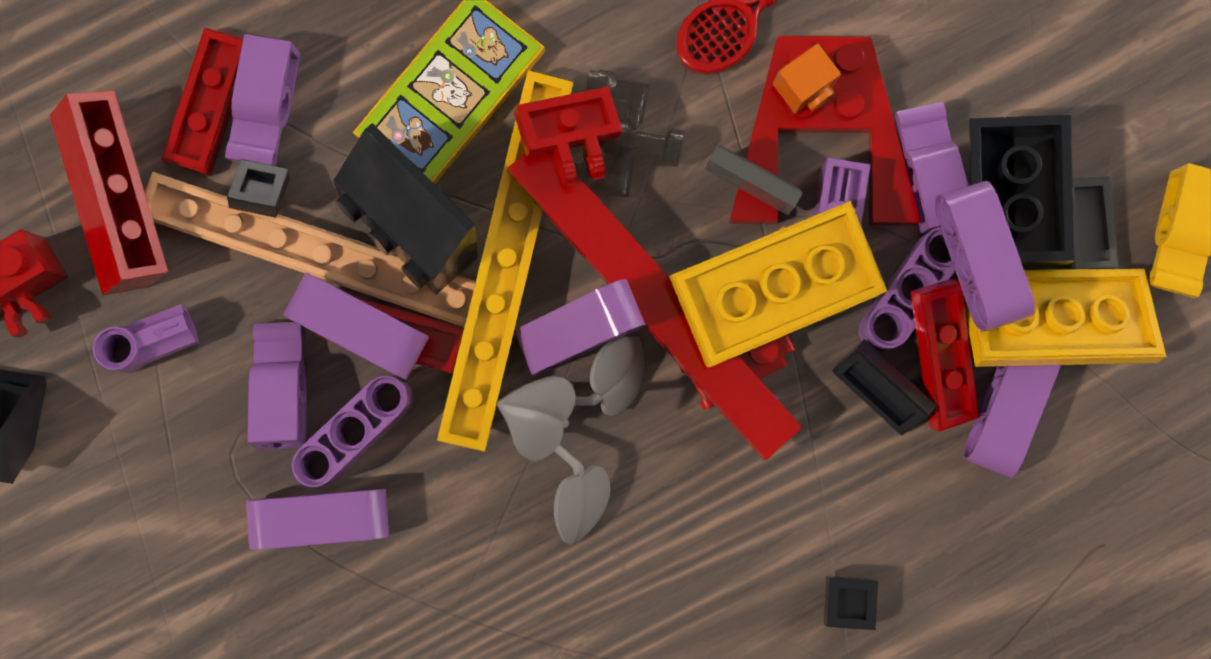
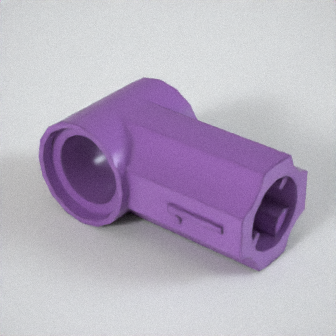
[92,304,199,374]

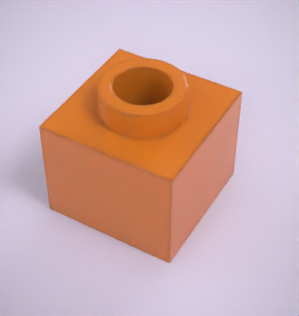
[773,43,841,114]

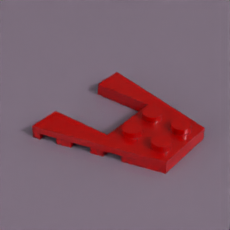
[729,36,920,226]

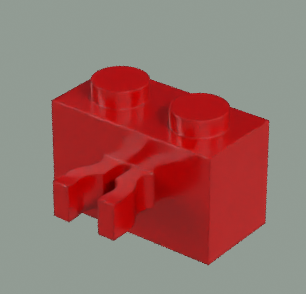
[0,229,68,338]

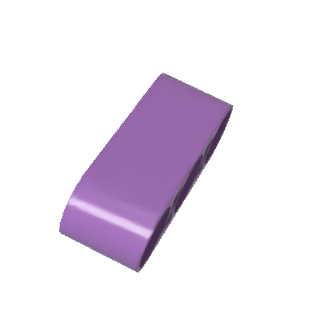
[935,181,1035,332]
[858,227,955,351]
[283,272,429,380]
[514,279,645,376]
[963,365,1061,479]
[291,375,414,487]
[246,488,389,550]

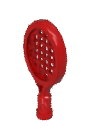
[676,0,778,75]

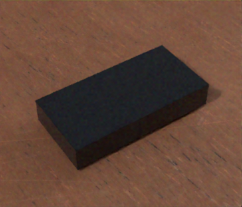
[832,339,936,436]

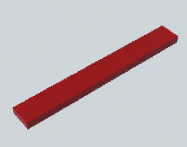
[507,152,802,461]

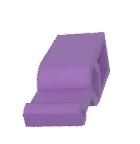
[225,34,301,166]
[894,102,968,235]
[812,158,871,225]
[247,322,307,451]

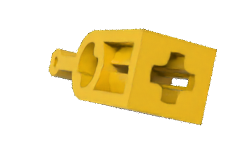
[1148,163,1211,298]

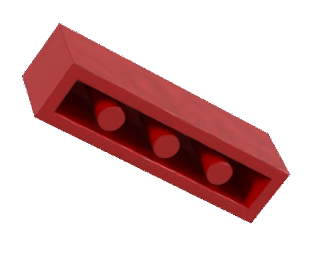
[49,90,168,296]

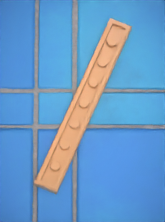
[145,172,476,328]

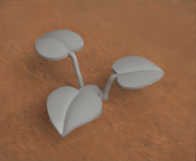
[497,334,645,546]

